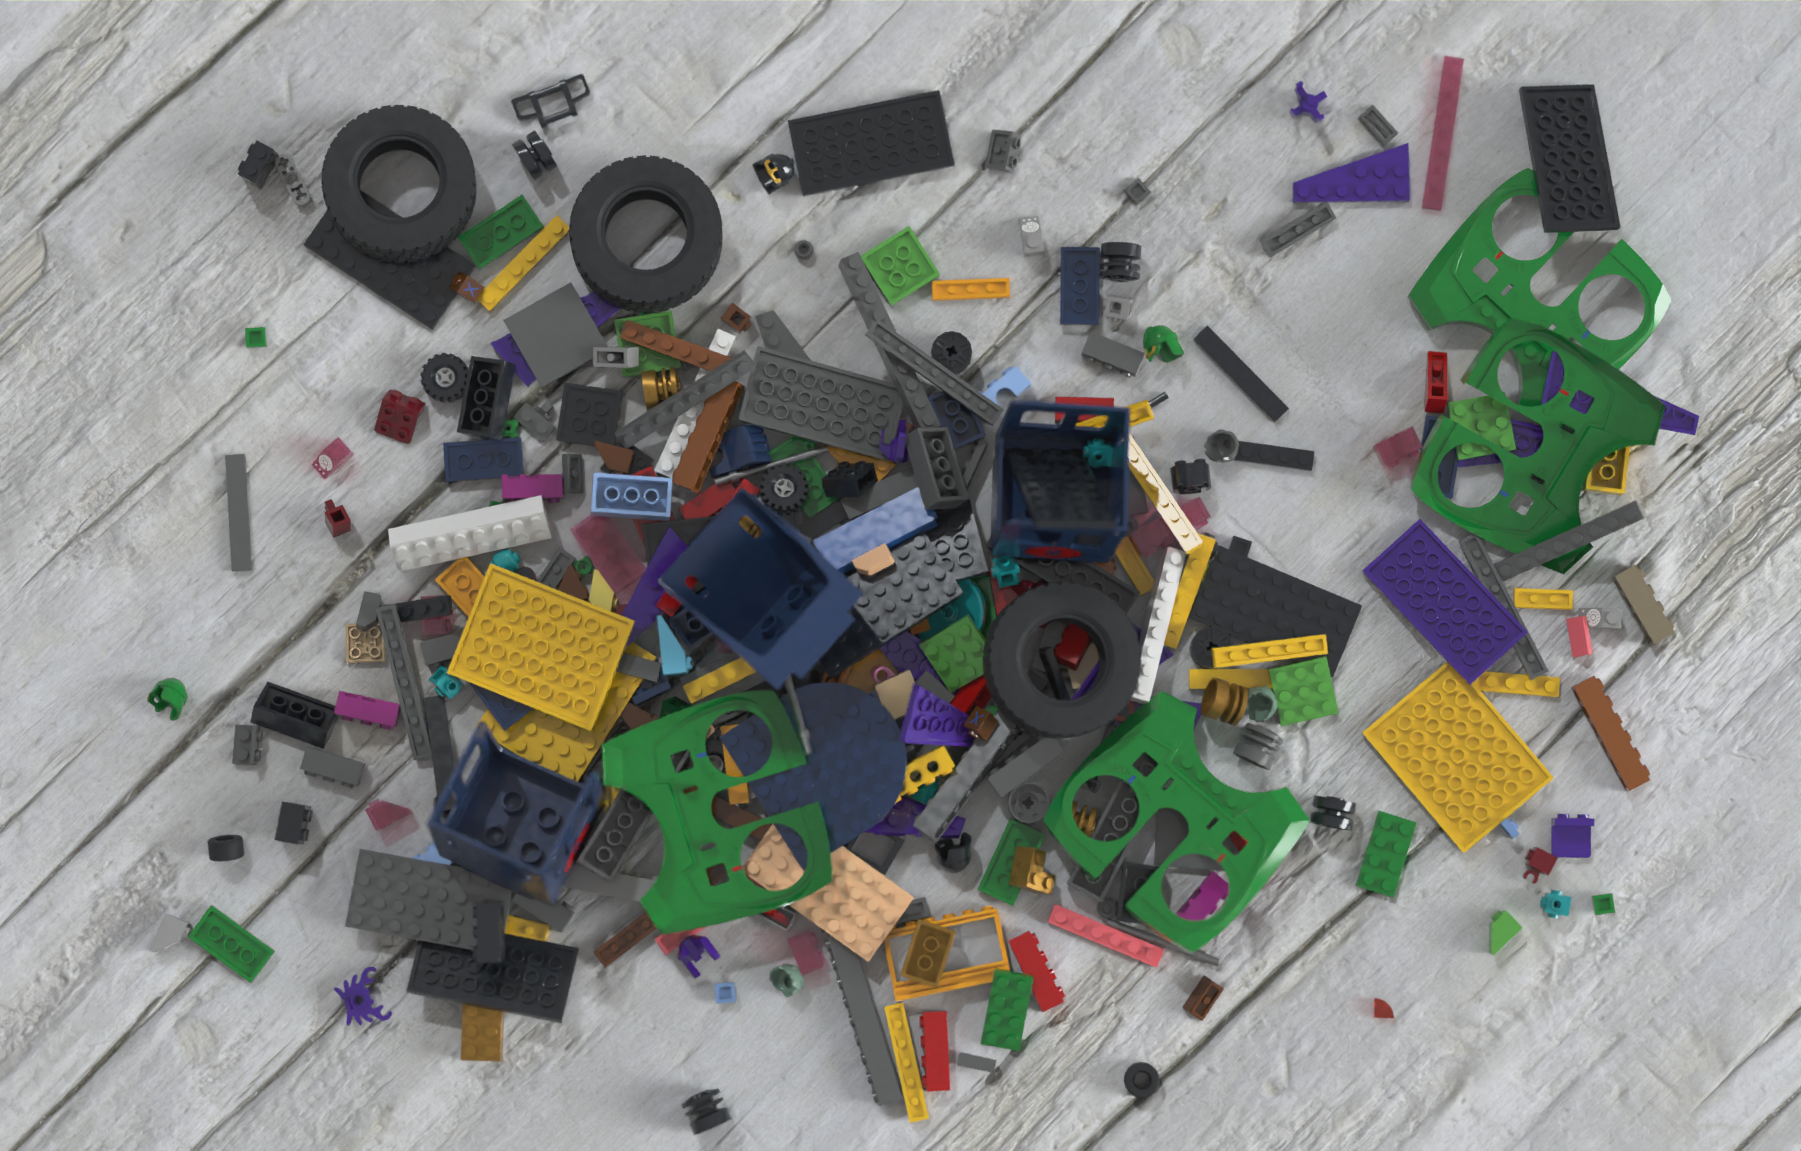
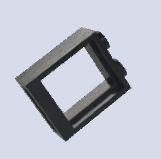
[843,835,905,875]

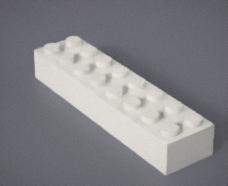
[388,495,552,572]

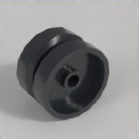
[512,130,557,181]
[1309,795,1357,831]

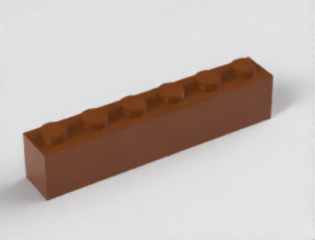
[672,381,745,494]
[1571,676,1650,791]

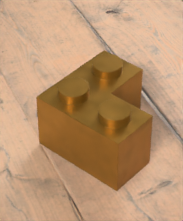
[1009,846,1055,895]

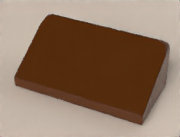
[1183,976,1224,1021]

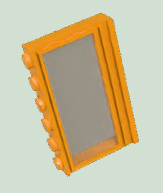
[884,905,1010,1001]

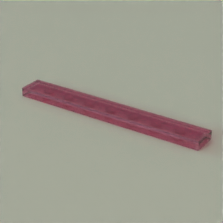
[1421,56,1464,211]

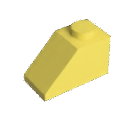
[589,569,618,612]

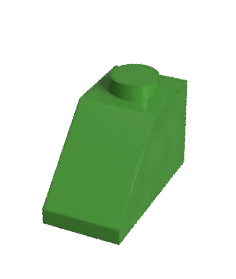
[1489,910,1523,955]

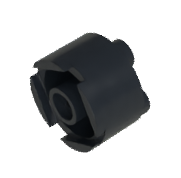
[1170,459,1211,495]

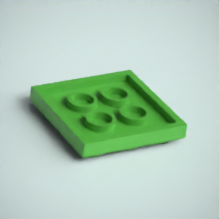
[861,226,940,306]
[614,311,681,378]
[1447,392,1516,461]
[919,614,986,692]
[1268,656,1339,726]

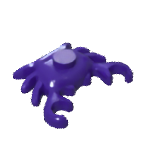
[334,967,392,1026]

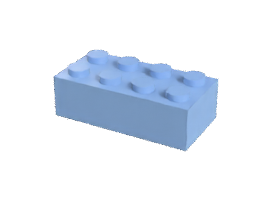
[590,473,672,521]

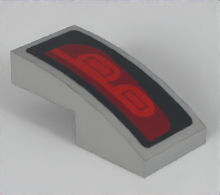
[756,907,798,932]

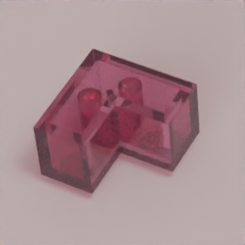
[1373,426,1423,469]

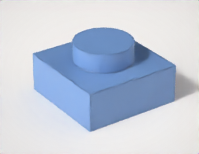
[1499,818,1520,839]
[714,982,736,1004]

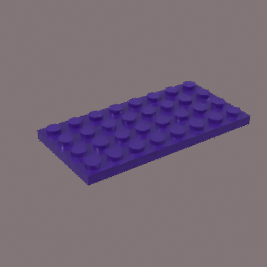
[1362,519,1528,686]

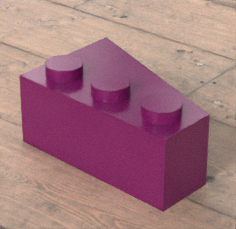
[501,474,564,503]
[334,690,401,730]
[1175,871,1229,921]

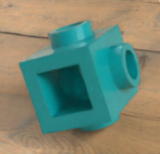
[1083,438,1113,468]
[990,556,1020,588]
[428,666,464,699]
[911,776,940,804]
[1540,890,1572,919]

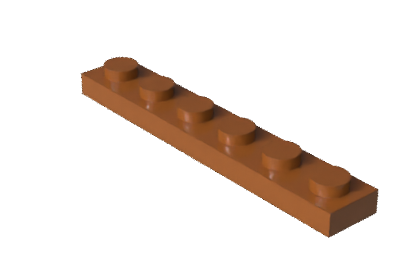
[619,320,731,372]

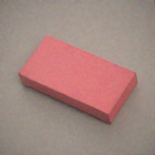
[1566,616,1593,657]

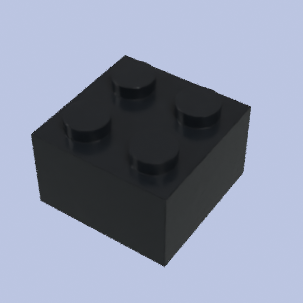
[275,801,313,845]

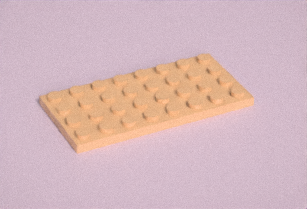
[742,823,914,962]

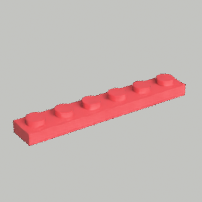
[1048,904,1164,968]

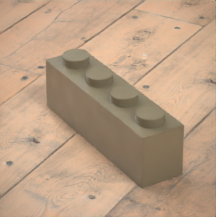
[1611,565,1675,645]

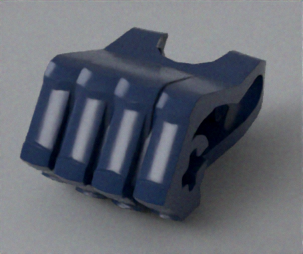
[711,425,771,479]

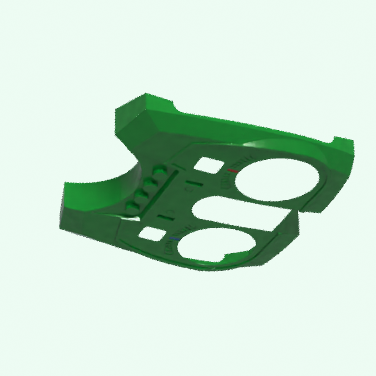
[1407,168,1671,412]
[1410,318,1665,574]
[602,690,833,935]
[1043,691,1310,954]

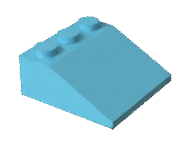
[657,615,693,677]

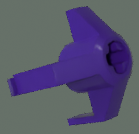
[1289,81,1328,124]
[879,419,910,463]
[677,934,720,979]

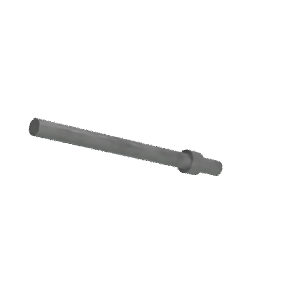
[714,445,828,486]
[785,675,812,755]
[1106,918,1220,966]

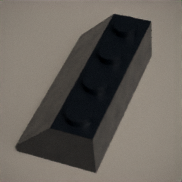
[250,682,338,749]

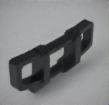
[511,74,590,128]

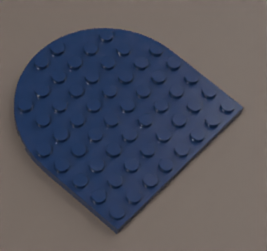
[720,682,907,871]

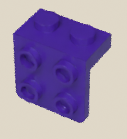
[1551,814,1595,858]

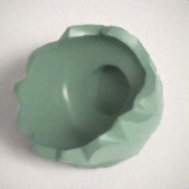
[1244,686,1278,722]
[769,963,805,997]

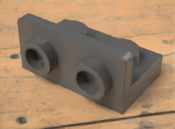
[985,129,1021,173]
[232,724,263,765]

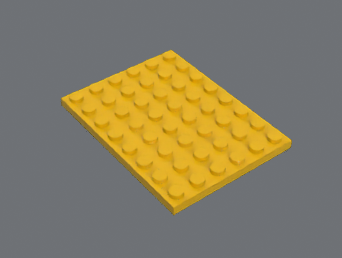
[447,563,636,731]
[475,642,657,782]
[1362,662,1554,853]

